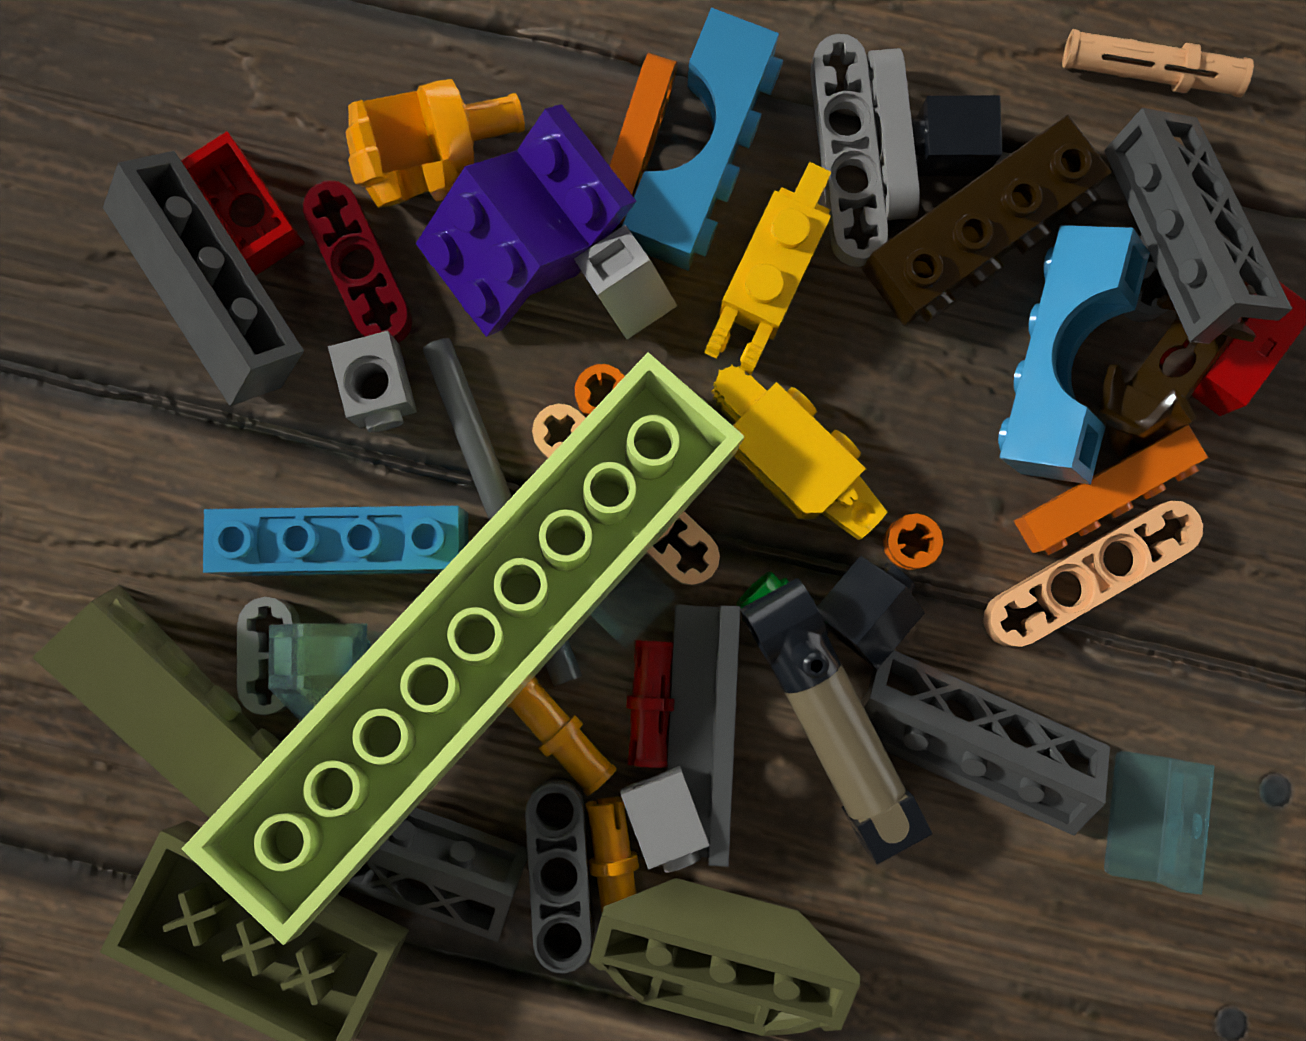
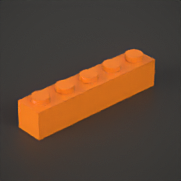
[1014,425,1208,555]

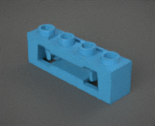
[203,505,468,577]

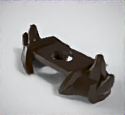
[1097,279,1256,456]

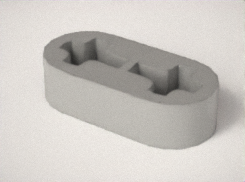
[237,597,301,715]

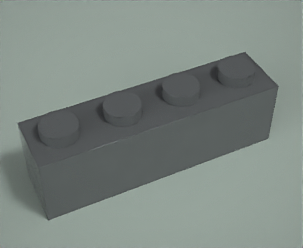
[103,151,304,406]

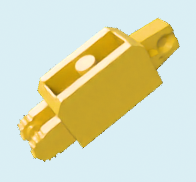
[704,162,831,375]
[711,364,888,540]

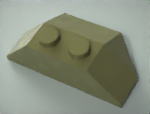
[589,878,860,1036]

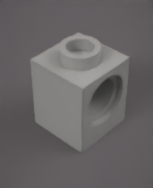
[574,225,677,340]
[328,331,417,432]
[621,766,710,873]

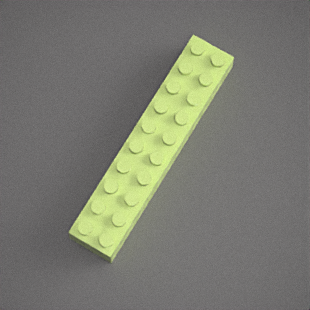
[181,352,745,945]

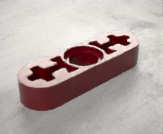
[303,181,412,343]

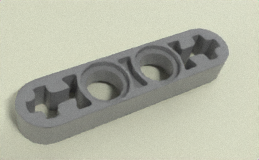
[810,34,888,267]

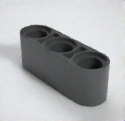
[525,777,594,974]

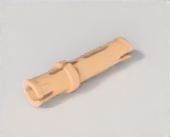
[1062,29,1254,98]

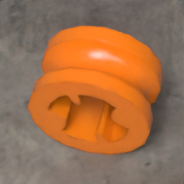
[575,364,625,417]
[883,513,943,570]

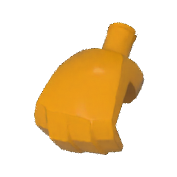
[346,79,525,208]

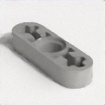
[867,48,919,221]

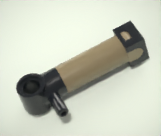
[740,578,933,865]

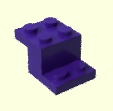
[416,104,637,337]

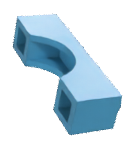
[622,7,783,271]
[998,225,1150,485]

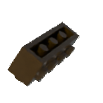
[862,114,1112,326]

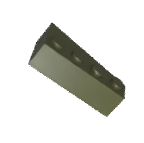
[32,585,281,818]

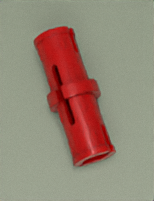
[626,640,675,768]

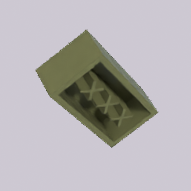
[100,821,409,1041]

